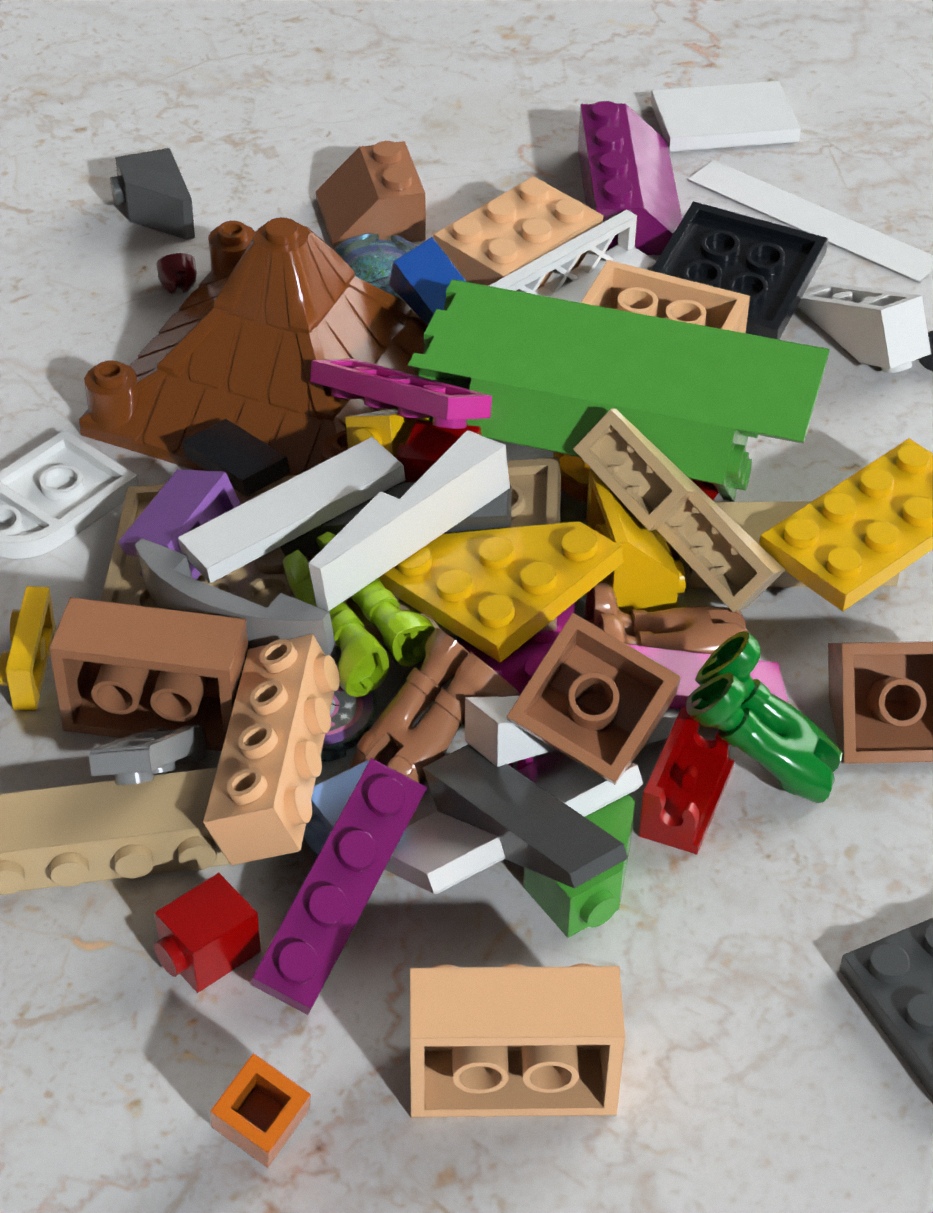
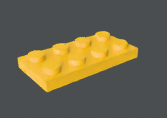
[759,438,933,612]

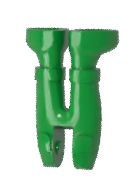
[685,631,843,803]

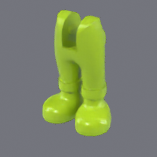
[283,531,436,697]

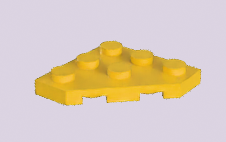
[379,521,624,663]

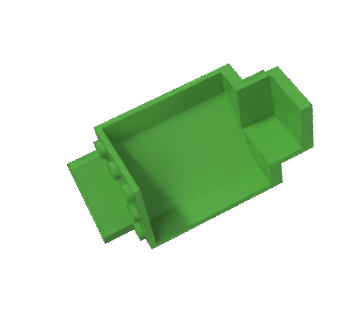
[408,279,830,502]

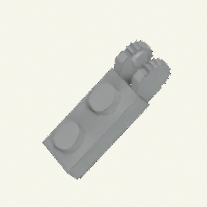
[89,724,207,785]

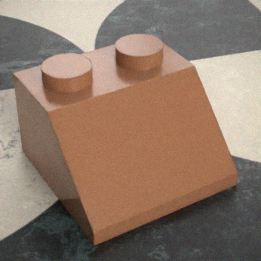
[315,141,426,252]
[507,613,681,785]
[828,641,933,764]

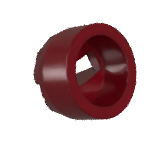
[156,253,197,293]

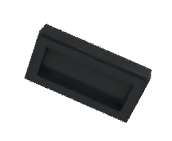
[182,419,290,496]

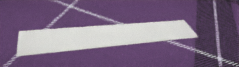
[688,160,933,282]

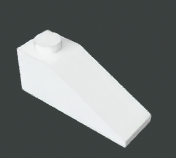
[797,283,931,373]

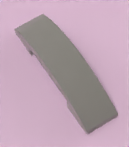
[135,538,338,659]

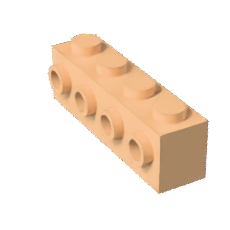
[203,634,340,865]

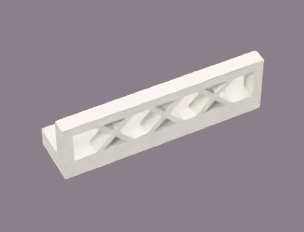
[489,209,657,303]

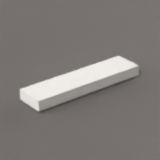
[178,437,406,583]

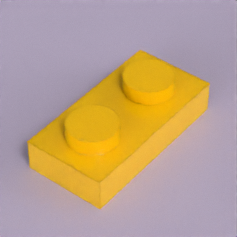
[0,586,56,711]

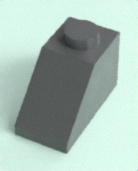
[110,148,195,239]

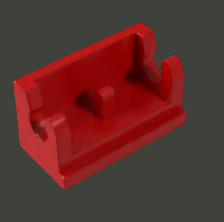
[639,707,735,855]

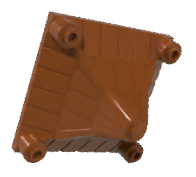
[79,217,428,476]

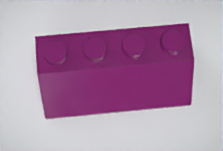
[578,101,682,255]

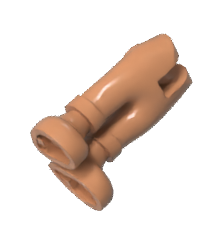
[584,582,748,654]
[348,628,520,784]

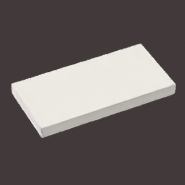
[385,750,643,895]

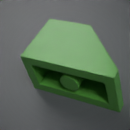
[523,794,635,938]

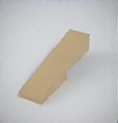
[573,409,785,613]

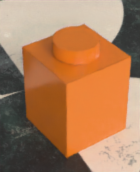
[210,1053,311,1168]

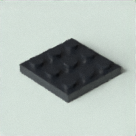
[651,201,828,339]

